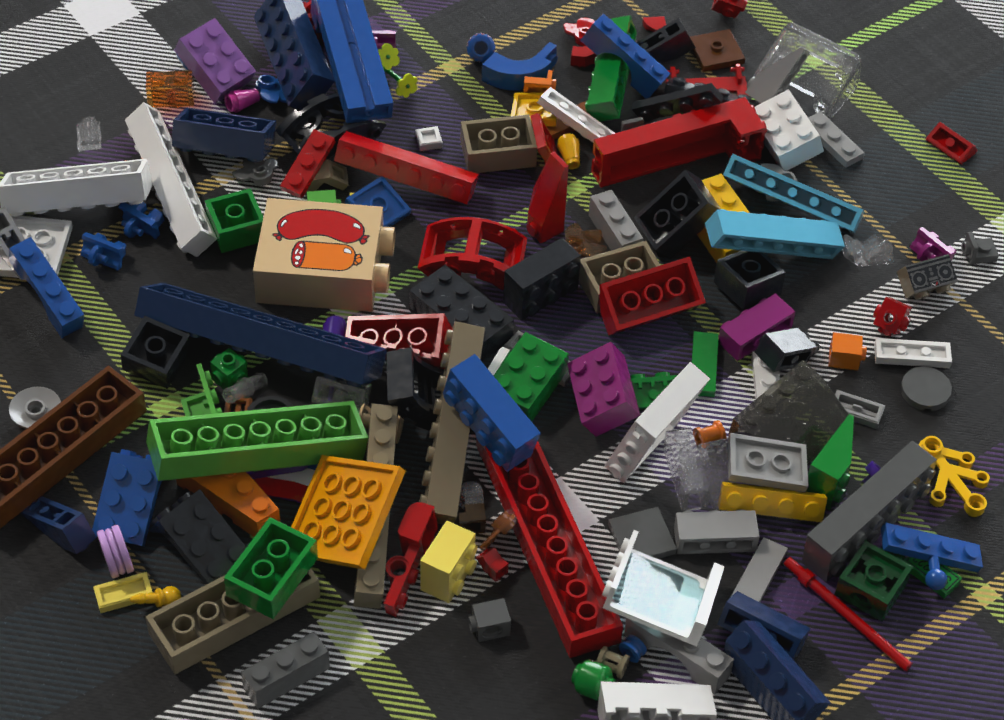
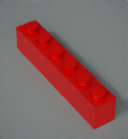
[334,131,479,204]

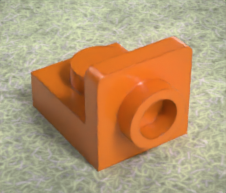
[523,70,556,93]

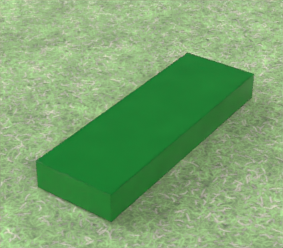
[691,331,719,397]

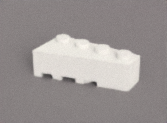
[597,682,717,720]

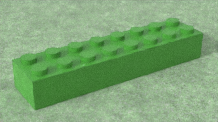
[146,401,368,481]

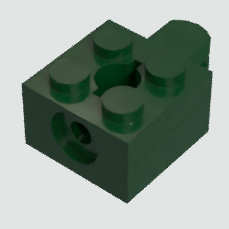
[835,540,913,622]

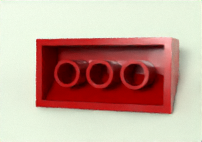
[599,256,706,336]

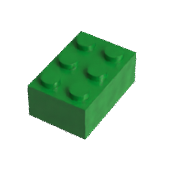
[493,332,569,422]
[224,517,318,619]

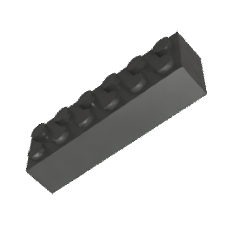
[802,441,937,582]

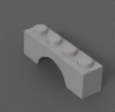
[624,599,734,695]

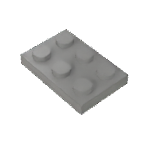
[728,433,808,492]

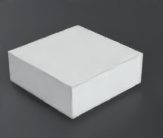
[415,126,442,151]

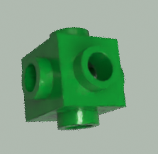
[210,348,248,394]

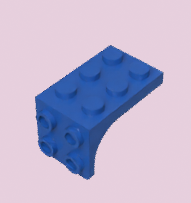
[92,449,162,547]

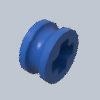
[619,635,647,663]

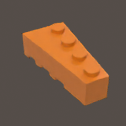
[176,472,280,537]

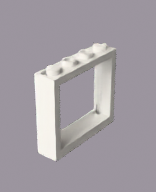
[604,362,710,483]

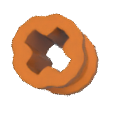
[693,420,726,450]

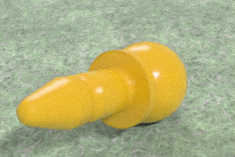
[130,586,181,607]

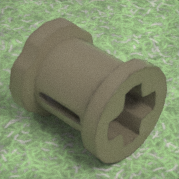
[596,646,630,679]

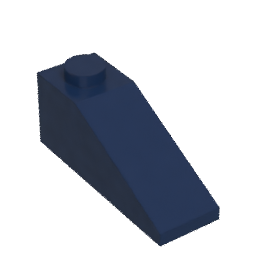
[21,496,97,554]

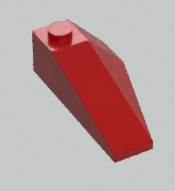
[526,152,569,243]

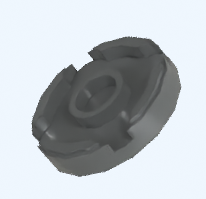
[901,366,952,411]

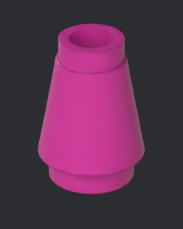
[224,88,260,113]

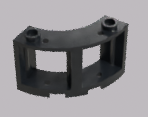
[387,347,475,434]

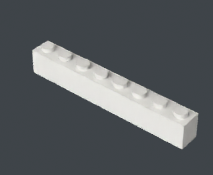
[125,102,217,257]

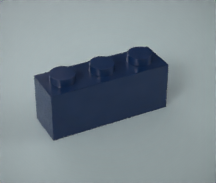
[717,591,811,660]

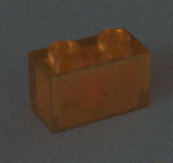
[146,71,195,108]

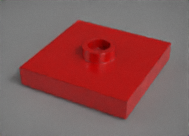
[531,113,558,163]

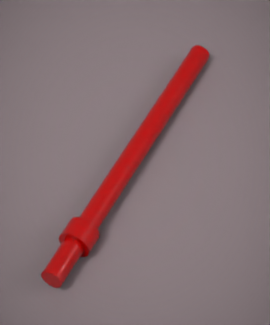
[784,557,912,672]

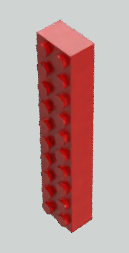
[476,414,623,658]

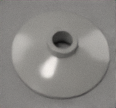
[9,387,61,429]

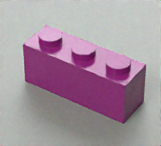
[718,293,795,361]

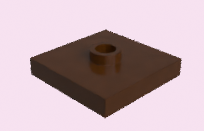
[690,29,745,72]

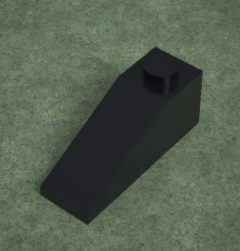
[636,18,696,62]

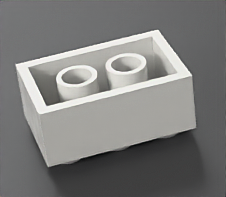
[755,89,824,171]

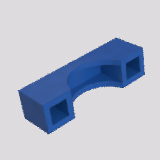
[580,13,671,99]
[9,237,84,338]

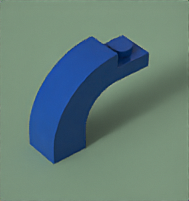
[482,42,558,91]

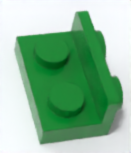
[630,372,677,410]

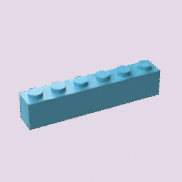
[723,154,864,233]
[705,209,845,259]

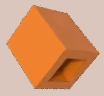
[828,332,867,370]

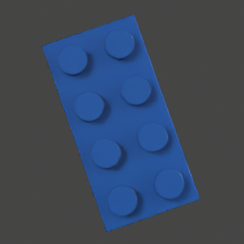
[443,354,541,472]

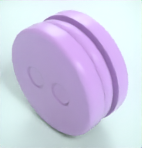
[97,525,134,579]

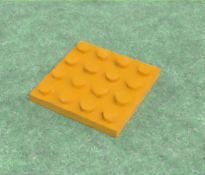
[291,455,406,570]

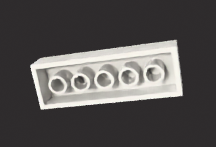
[0,159,152,216]

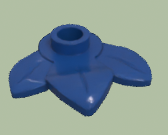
[255,75,287,103]

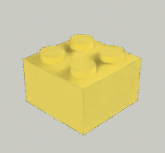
[420,521,478,603]

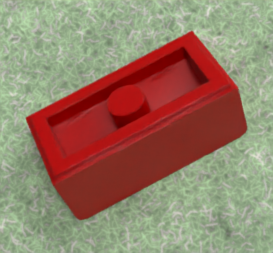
[925,122,977,164]

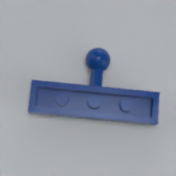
[881,523,983,590]

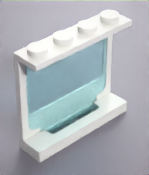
[602,530,724,647]

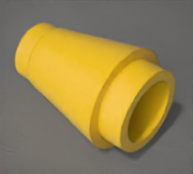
[557,134,580,169]

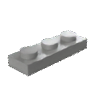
[808,111,864,168]

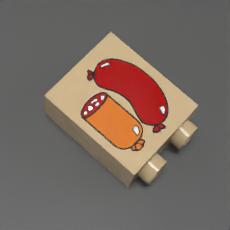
[253,198,395,312]

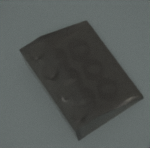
[729,360,854,465]

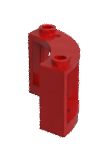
[418,217,528,290]

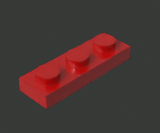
[280,129,336,199]

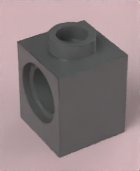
[468,598,511,642]

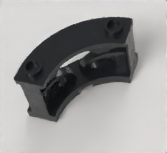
[275,90,386,160]

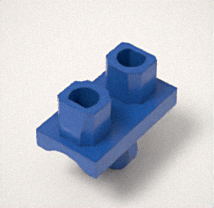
[119,202,164,239]
[81,232,126,270]

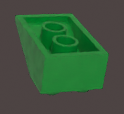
[806,414,854,510]

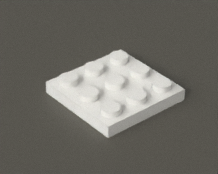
[0,216,73,278]

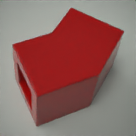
[571,46,597,67]
[476,547,509,582]

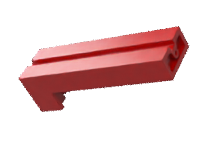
[591,97,767,188]

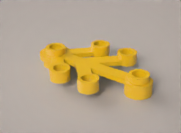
[919,436,990,517]

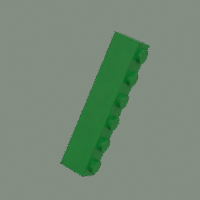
[585,15,637,122]

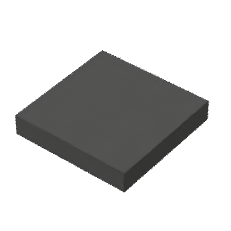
[608,507,677,567]

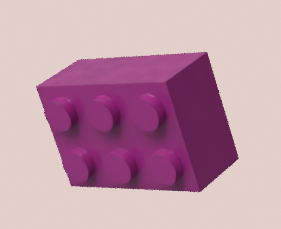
[567,342,640,437]

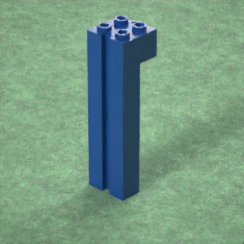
[311,0,393,123]

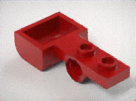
[383,502,438,617]

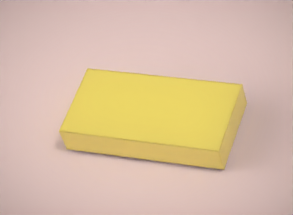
[93,572,153,614]

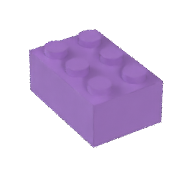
[174,18,256,104]

